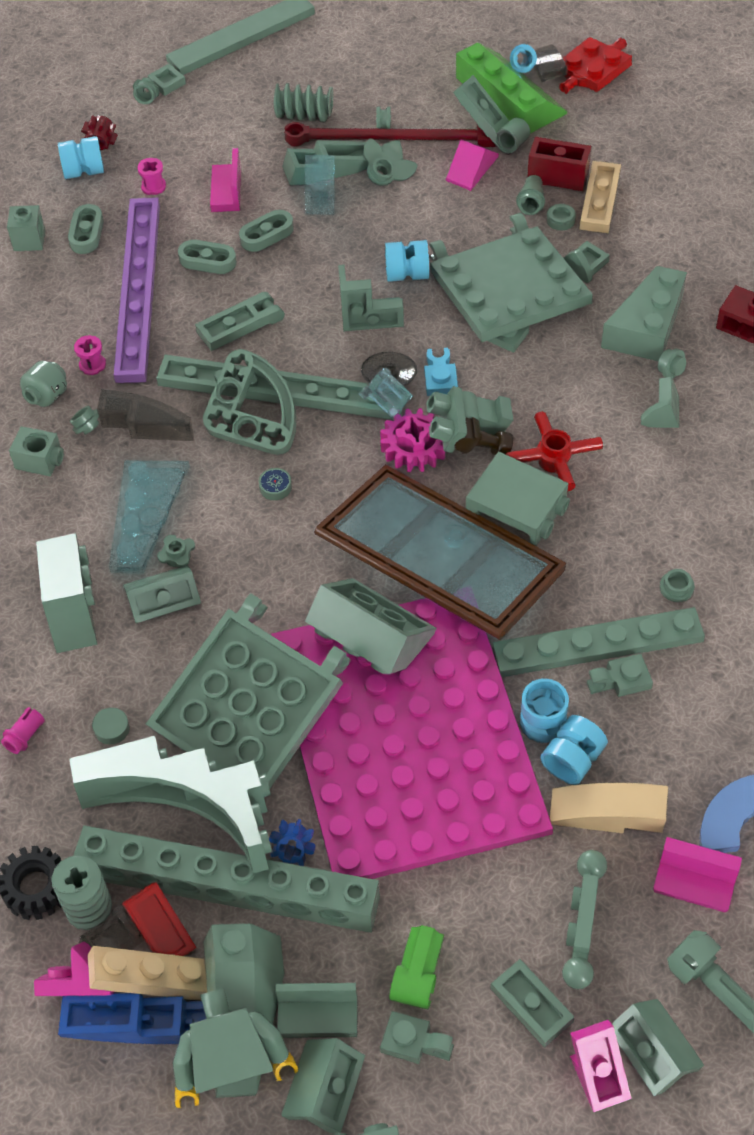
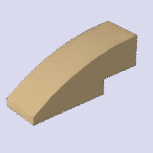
[550,783,668,833]

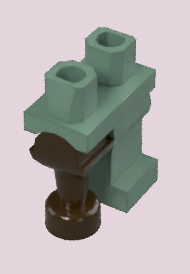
[426,386,514,456]

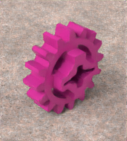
[380,408,445,472]

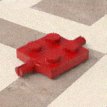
[555,37,632,94]

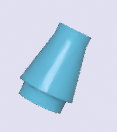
[510,44,537,73]

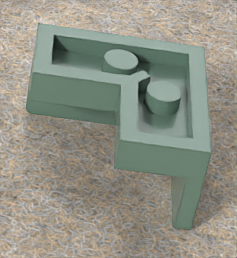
[338,264,404,331]

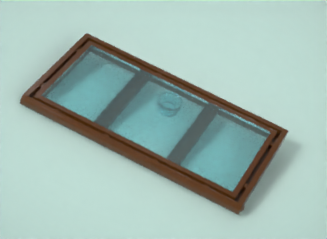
[314,464,566,640]

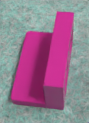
[210,148,241,212]
[653,837,742,912]

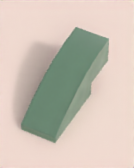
[282,140,368,185]

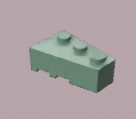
[36,533,98,653]

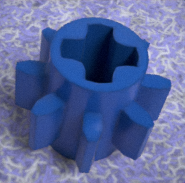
[269,819,316,866]

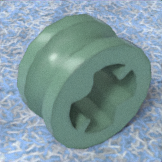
[376,106,391,129]

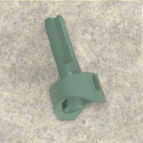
[668,930,754,1033]

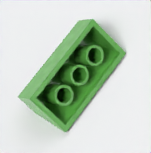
[456,42,567,133]

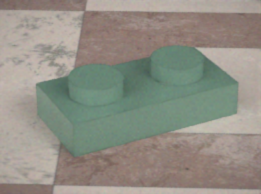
[491,959,575,1048]

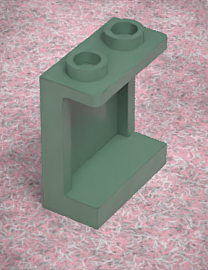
[466,451,570,546]

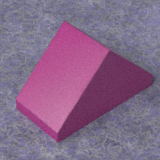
[446,139,499,191]

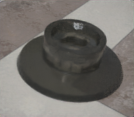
[361,352,417,389]

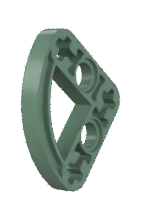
[203,349,296,455]

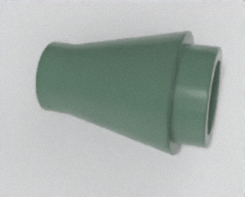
[516,175,545,215]

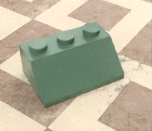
[305,578,437,674]

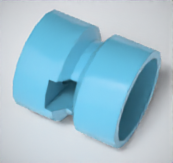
[58,136,104,179]
[385,240,429,282]
[520,678,569,743]
[540,715,608,785]

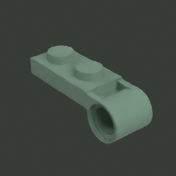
[453,75,530,154]

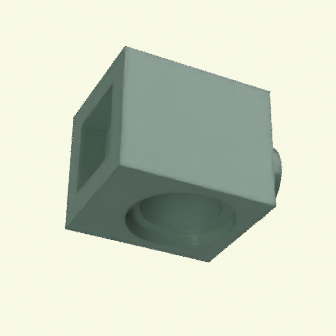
[7,205,45,251]
[9,426,64,476]

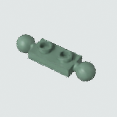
[562,850,607,989]

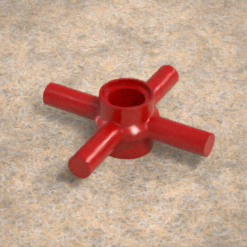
[506,411,603,492]

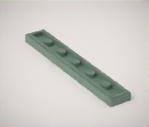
[166,0,315,75]

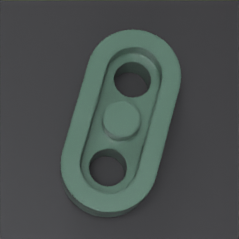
[68,204,104,254]
[239,210,294,252]
[178,240,237,274]

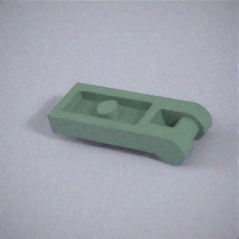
[195,292,285,351]

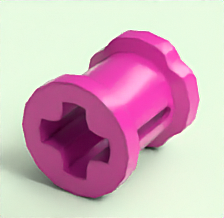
[137,158,166,195]
[74,335,106,375]

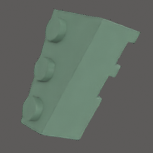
[601,266,687,361]

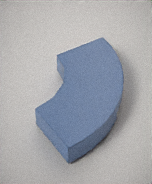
[699,775,754,853]

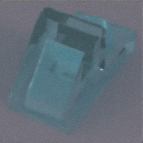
[305,155,336,215]

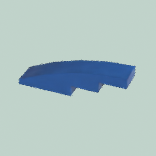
[58,993,206,1044]

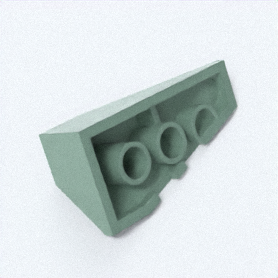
[203,923,284,1098]

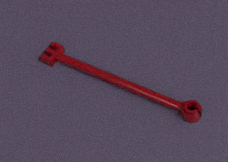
[284,122,496,148]

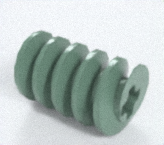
[273,83,334,122]
[51,855,112,930]

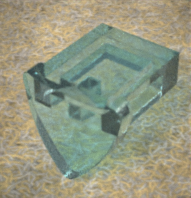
[358,368,413,418]

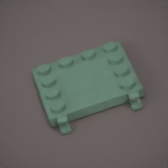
[429,213,593,342]
[146,594,351,788]

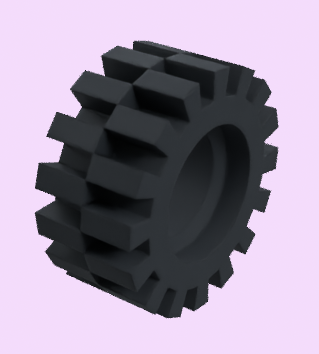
[0,846,62,920]

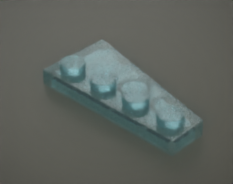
[109,460,190,574]

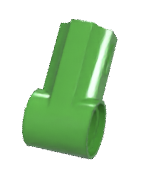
[389,925,444,1010]

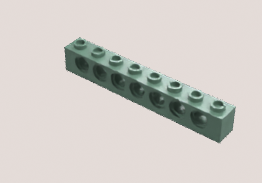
[73,825,380,933]

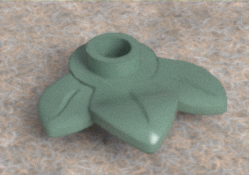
[363,138,418,186]

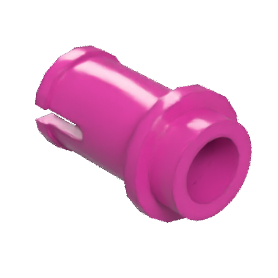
[1,707,45,754]

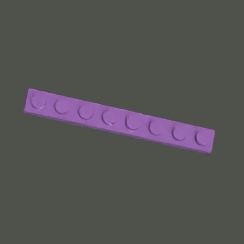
[114,198,160,383]

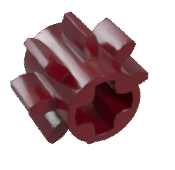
[81,116,118,151]

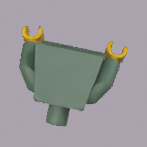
[173,988,298,1108]

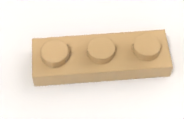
[579,161,621,233]
[88,946,207,1001]

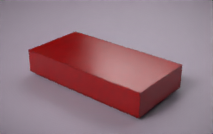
[122,882,197,956]

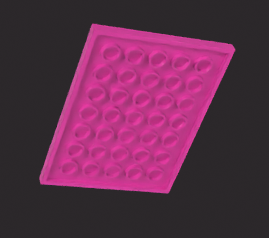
[271,588,553,879]

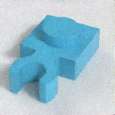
[424,347,458,396]

